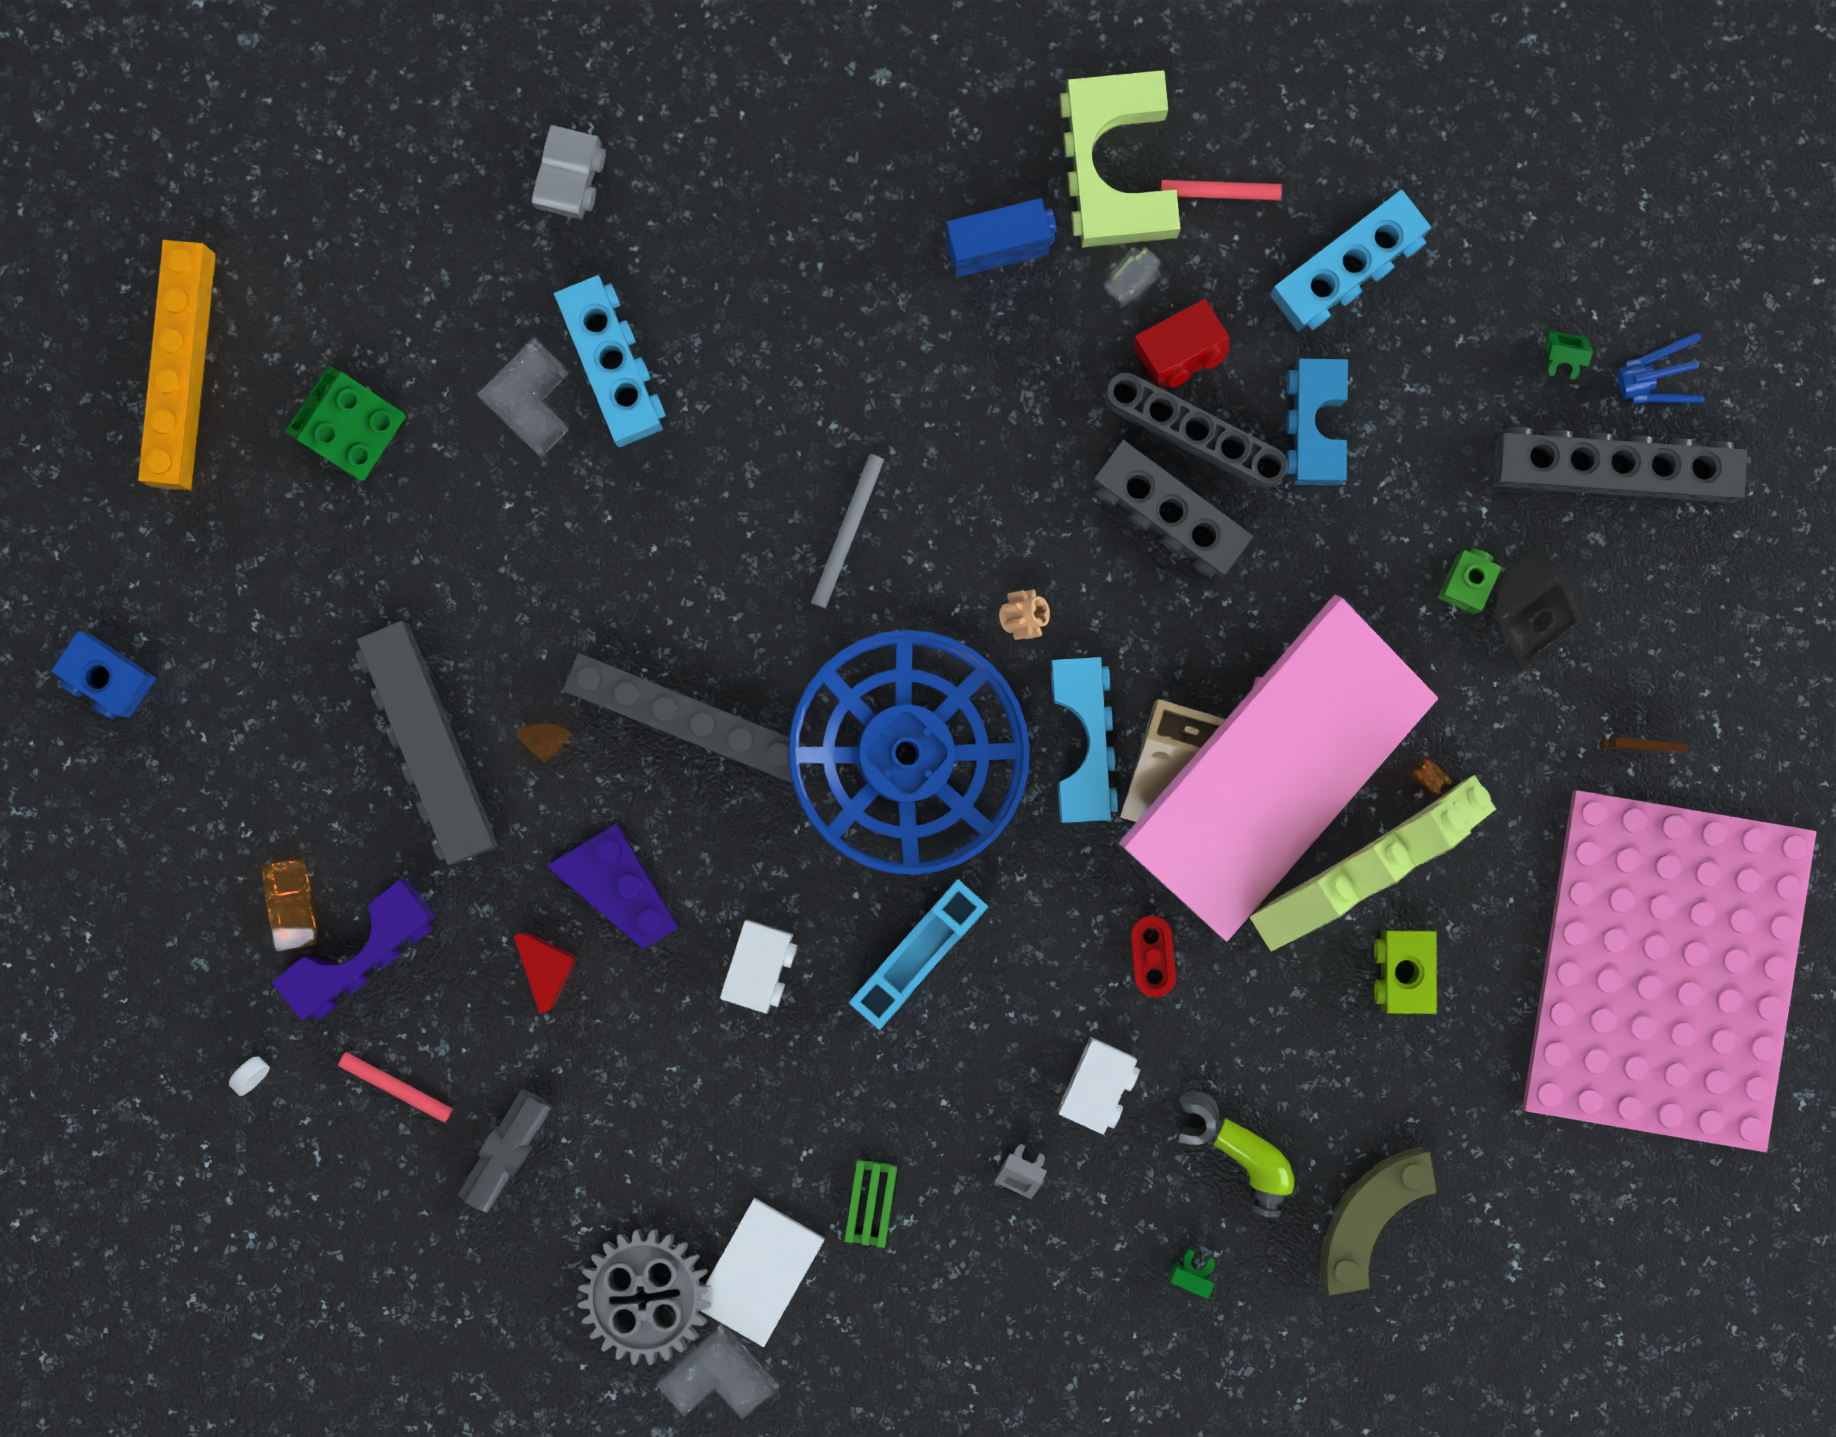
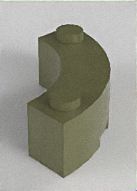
[1320,1147,1437,1295]

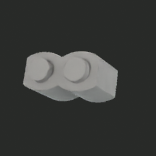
[532,125,606,220]

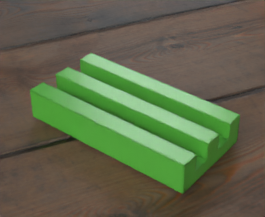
[845,1159,897,1248]

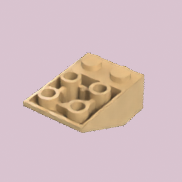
[1120,699,1226,822]

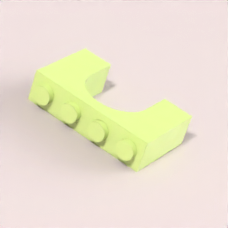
[1060,70,1180,247]

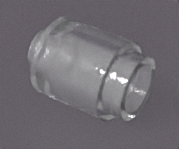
[1102,247,1162,307]

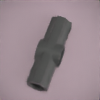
[458,1089,553,1213]

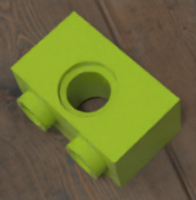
[1374,930,1437,1014]

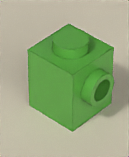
[1438,548,1502,614]

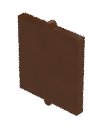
[1599,738,1688,755]

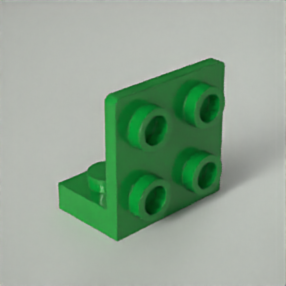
[285,365,405,481]

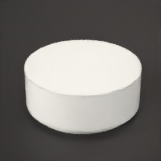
[229,1056,270,1096]

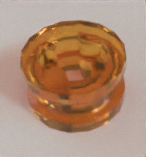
[1411,758,1452,797]

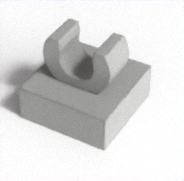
[995,1144,1047,1199]

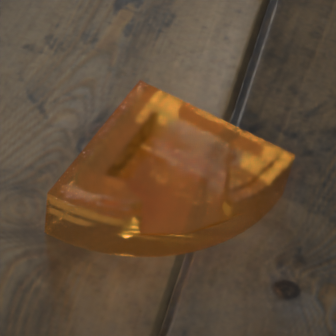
[515,723,574,764]

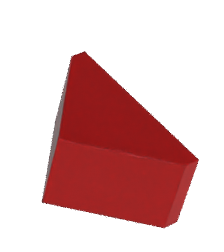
[514,932,578,1014]

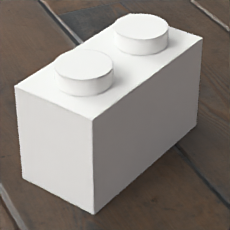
[720,919,798,1014]
[1057,1037,1140,1135]

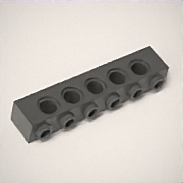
[1493,427,1747,503]

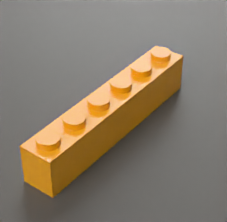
[138,240,216,491]

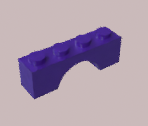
[271,879,437,1021]

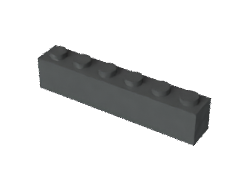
[355,621,499,865]
[563,653,807,783]

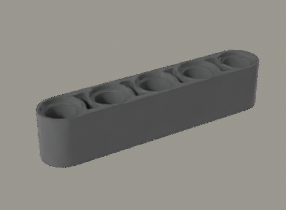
[1105,373,1288,489]

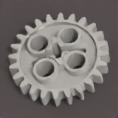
[578,1229,712,1365]

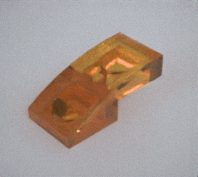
[262,859,319,951]

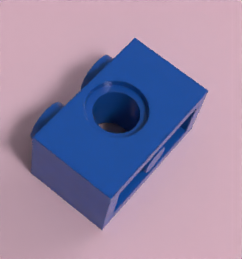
[51,631,156,719]

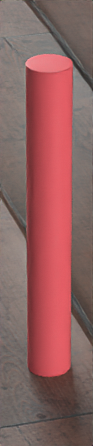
[1160,180,1282,200]
[338,1052,453,1123]

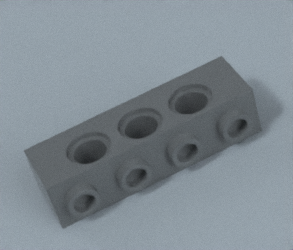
[1092,440,1254,579]

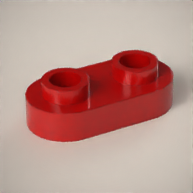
[1130,916,1176,997]

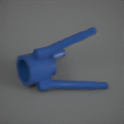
[1617,333,1704,405]

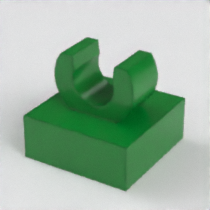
[1544,331,1593,380]
[1167,1248,1215,1299]

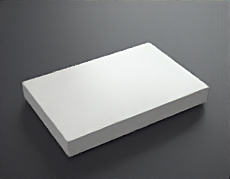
[700,1198,825,1347]

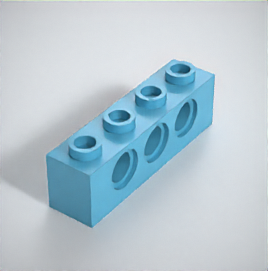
[1269,189,1432,332]
[554,275,666,448]

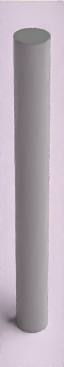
[811,454,884,609]

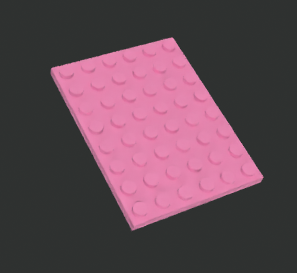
[1522,790,1817,1152]

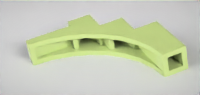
[1250,775,1496,951]

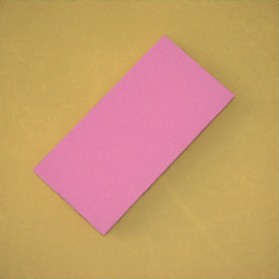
[1119,595,1438,942]

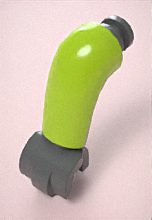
[1178,1092,1294,1217]

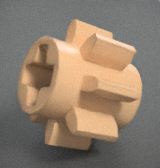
[999,589,1050,640]

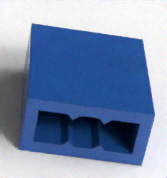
[946,198,1057,278]

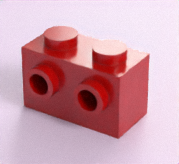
[1135,299,1230,389]

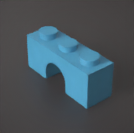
[1286,359,1348,486]

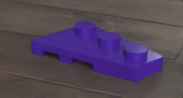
[547,824,679,949]

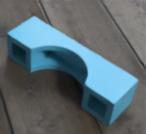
[1050,657,1118,823]
[849,879,989,1030]

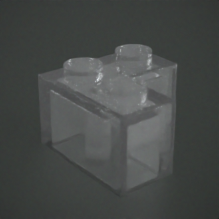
[477,337,569,458]
[656,1322,776,1419]

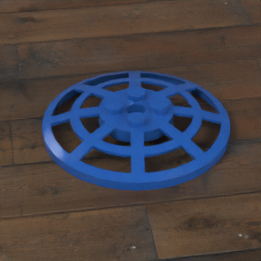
[787,630,1030,875]

